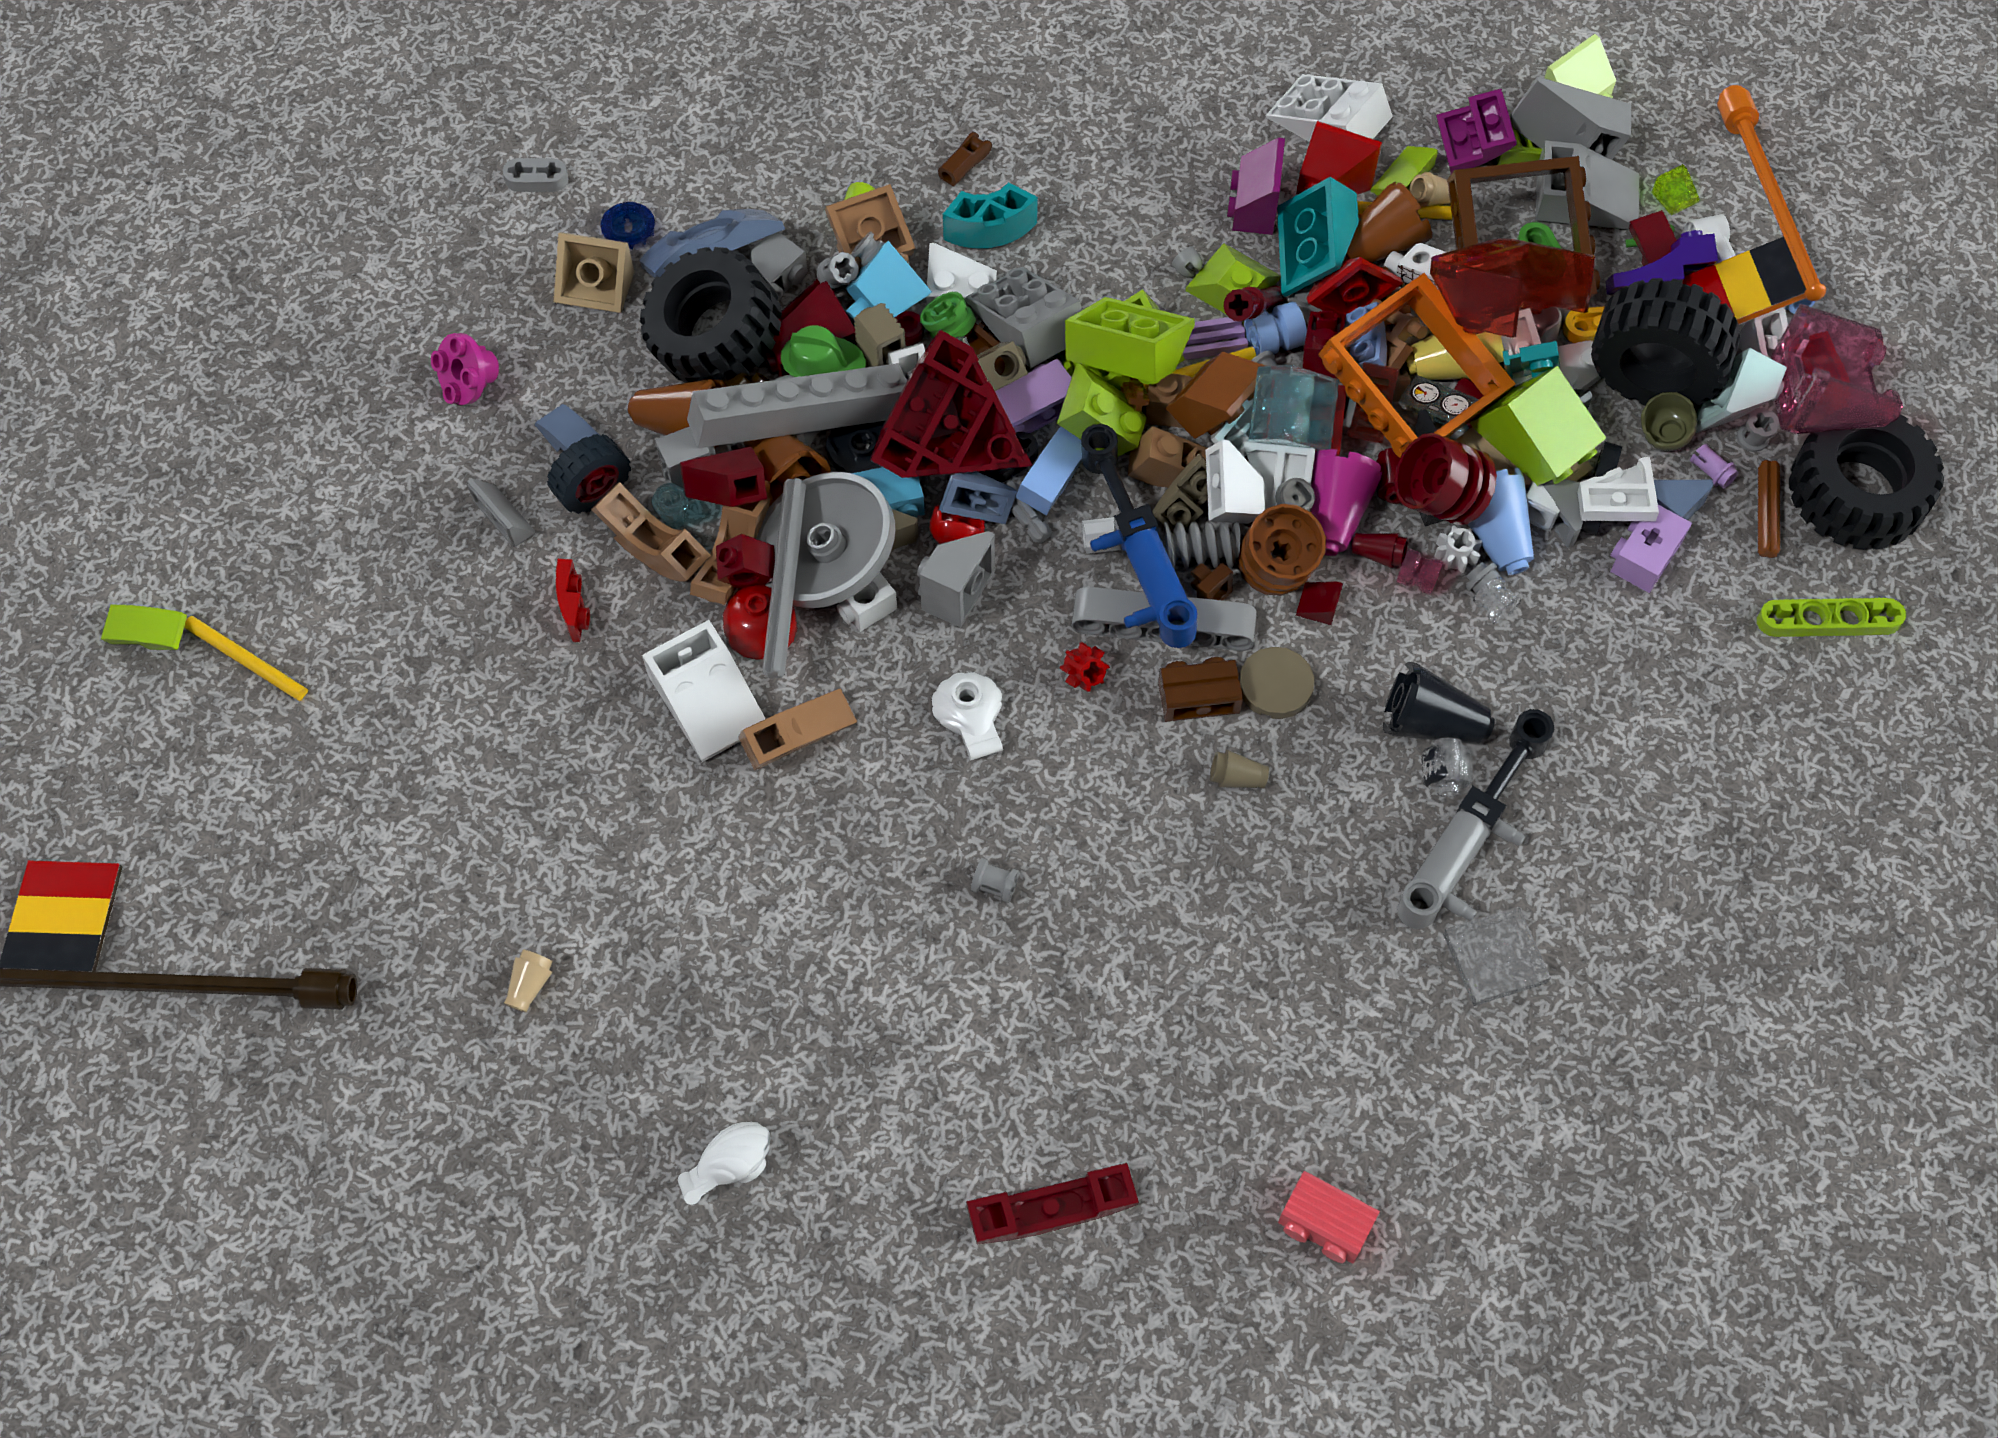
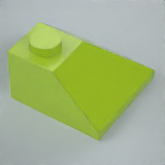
[1185,243,1281,324]

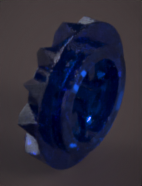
[600,202,656,250]

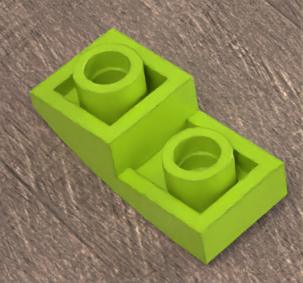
[101,604,187,650]

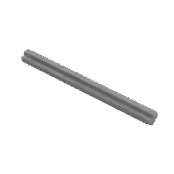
[762,478,806,679]

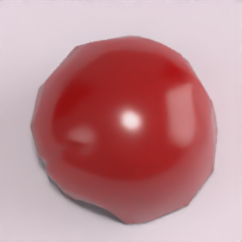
[930,506,985,544]

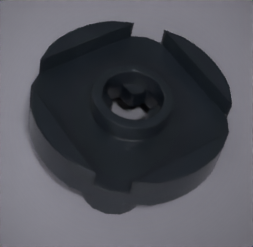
[826,421,886,474]

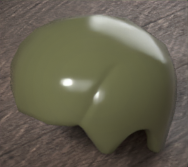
[1641,392,1697,451]

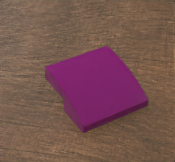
[1436,88,1516,174]

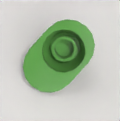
[781,325,866,377]

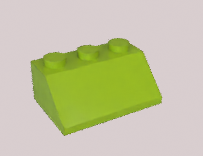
[1065,297,1195,384]

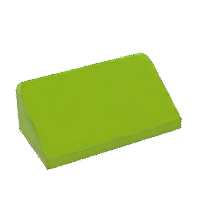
[1371,146,1438,196]

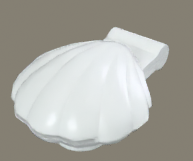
[932,672,1003,760]
[678,1122,770,1205]

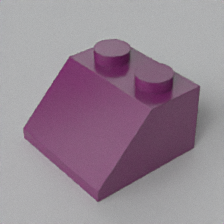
[1227,137,1285,235]

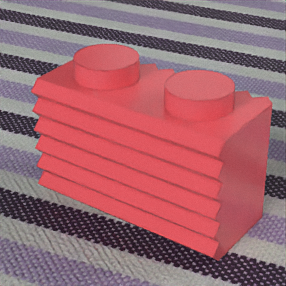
[1278,1171,1380,1263]

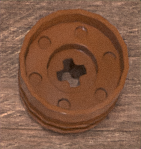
[1237,504,1326,596]

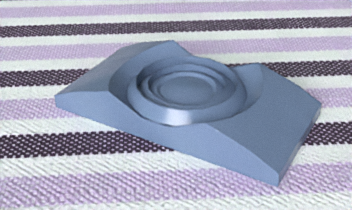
[639,209,785,278]

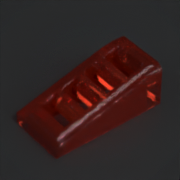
[1347,362,1399,443]

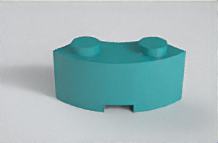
[942,182,1038,248]

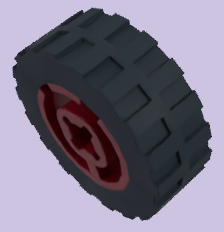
[547,434,631,514]

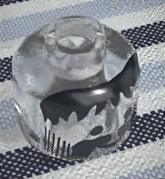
[1421,738,1474,797]

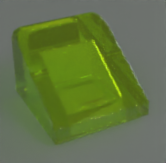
[1651,164,1700,216]

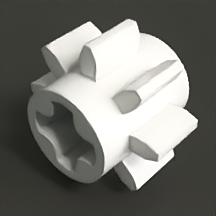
[1434,525,1482,573]

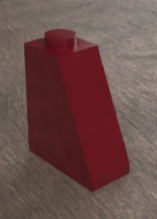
[764,281,857,377]

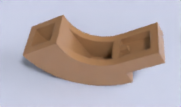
[591,482,711,581]
[690,498,770,605]

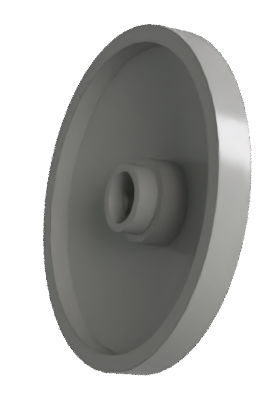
[756,472,895,608]

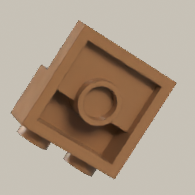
[825,184,915,272]

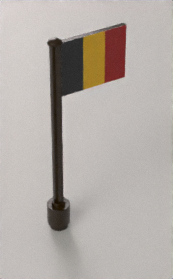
[0,860,358,1010]

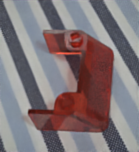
[1430,238,1595,338]

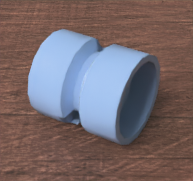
[1244,301,1307,356]

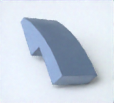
[535,404,599,452]

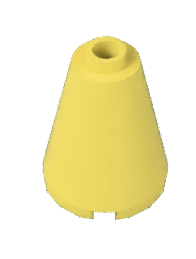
[1406,307,1506,380]

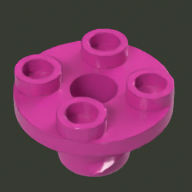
[431,333,499,405]

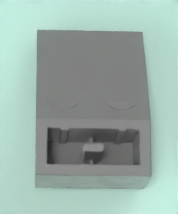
[1509,76,1631,160]
[1535,140,1639,230]
[966,267,1082,368]

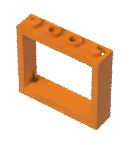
[1318,273,1516,458]

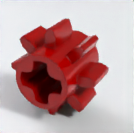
[1060,642,1110,692]

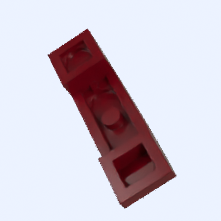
[966,1163,1139,1244]

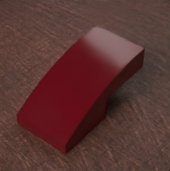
[1629,210,1688,276]

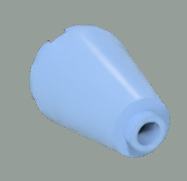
[1468,468,1534,575]

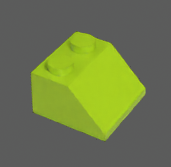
[1057,363,1147,457]

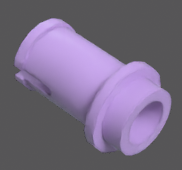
[1690,444,1739,489]

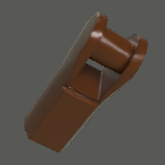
[938,131,992,187]

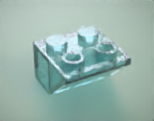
[1249,365,1339,451]

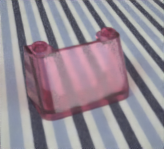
[1771,304,1903,434]

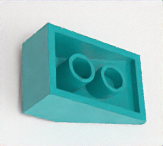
[1277,177,1359,297]

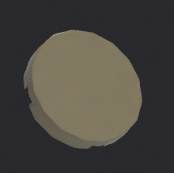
[1239,647,1315,719]

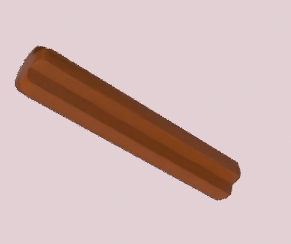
[1758,460,1780,558]

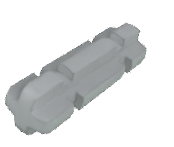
[1006,481,1052,544]

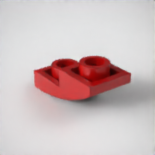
[556,558,590,642]

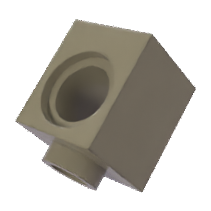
[977,341,1028,391]

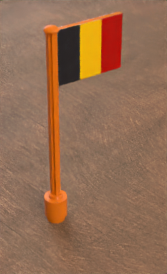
[1682,85,1826,324]

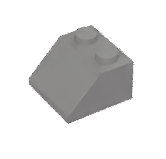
[917,531,995,628]

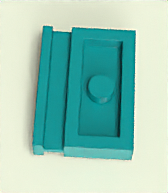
[1502,341,1560,379]

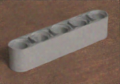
[1071,587,1257,651]

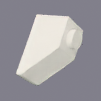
[1206,440,1268,524]

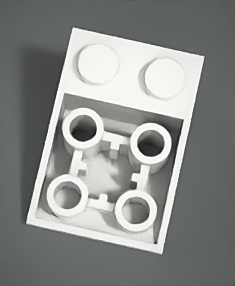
[1266,74,1393,142]
[642,620,766,762]

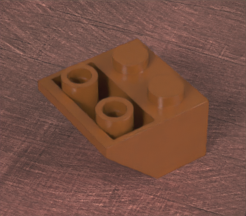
[1165,352,1271,439]

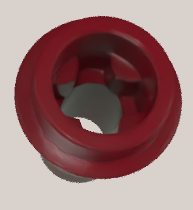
[1352,532,1408,569]

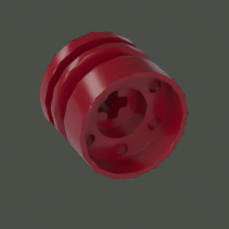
[1394,433,1497,525]

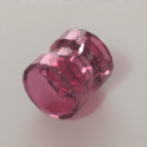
[1396,548,1444,595]

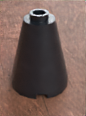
[1383,662,1495,744]

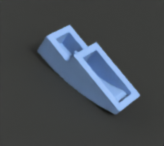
[1015,427,1082,516]

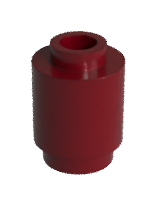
[1376,448,1401,504]

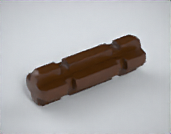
[1122,377,1150,412]

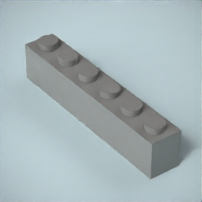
[687,363,907,448]

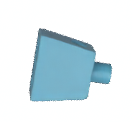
[845,241,932,326]

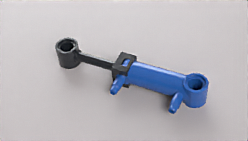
[1081,424,1197,648]

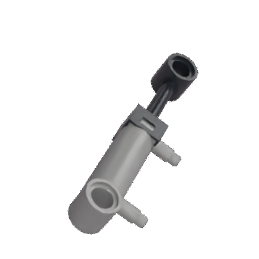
[1397,709,1555,929]

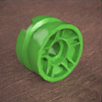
[920,292,976,340]

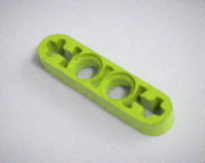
[1756,598,1906,637]

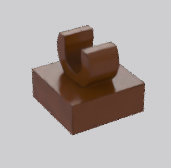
[1191,563,1233,601]

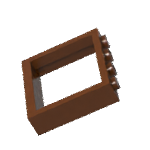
[1447,156,1600,315]

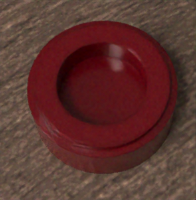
[894,311,925,346]

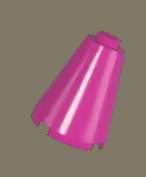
[1310,449,1382,556]

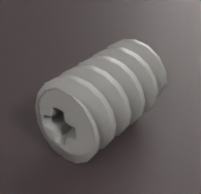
[1163,522,1240,569]

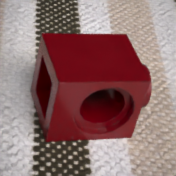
[716,533,775,589]

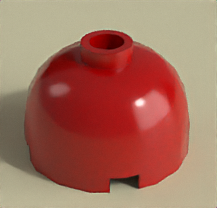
[722,585,798,660]

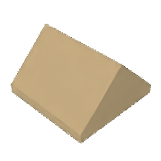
[554,232,634,313]

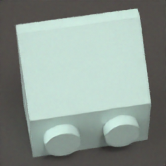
[1696,348,1787,433]

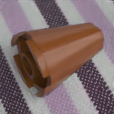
[1344,181,1433,263]
[628,379,726,449]
[743,435,831,506]

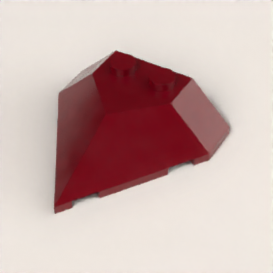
[870,329,1033,478]

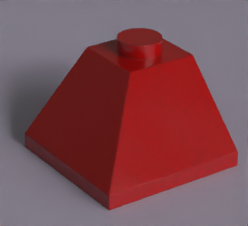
[1296,121,1382,195]
[1306,257,1403,321]

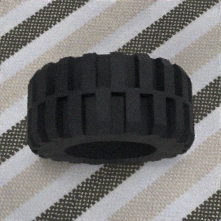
[640,247,782,384]
[1591,278,1740,406]
[1789,407,1944,550]

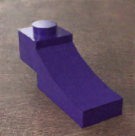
[1605,230,1718,295]

